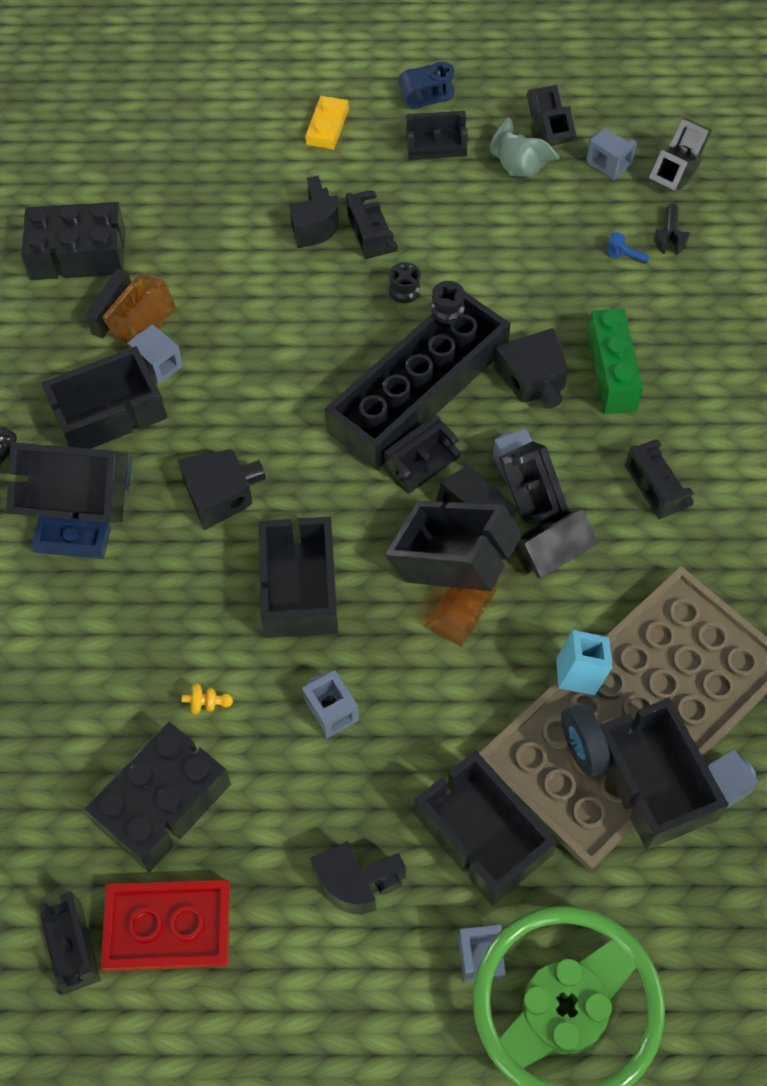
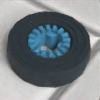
[561,704,610,776]

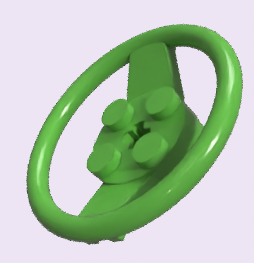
[473,906,665,1086]

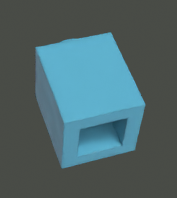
[556,630,613,695]

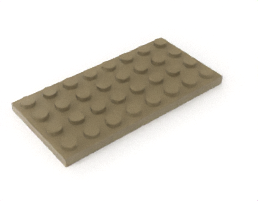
[479,566,767,872]

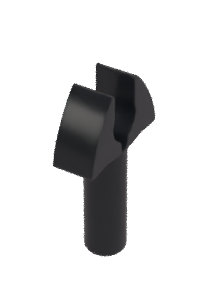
[654,204,690,255]

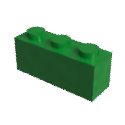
[587,308,643,414]

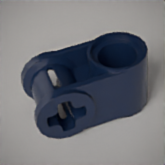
[398,61,454,109]

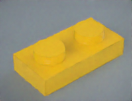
[305,96,349,150]

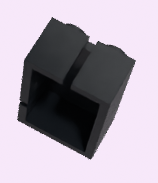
[21,202,125,280]
[41,346,167,449]
[6,442,128,523]
[385,501,523,592]
[259,516,338,638]
[600,697,729,850]
[84,721,231,873]
[414,750,558,906]

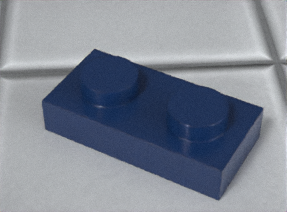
[31,517,111,559]

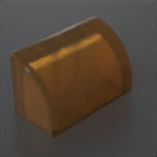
[103,273,177,345]
[424,578,499,647]

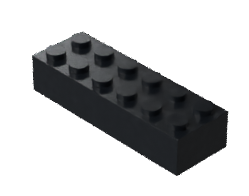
[324,292,511,470]

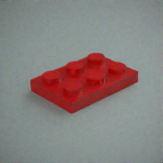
[101,880,231,972]

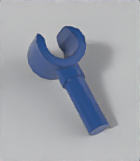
[607,232,650,263]

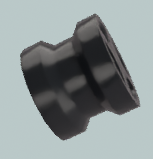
[389,262,421,303]
[431,281,465,324]

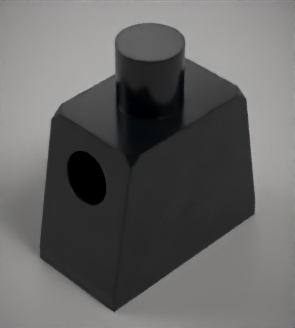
[494,328,568,409]
[177,449,266,530]

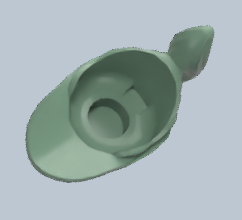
[490,117,560,177]

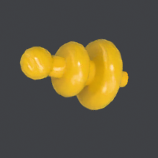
[181,683,233,715]

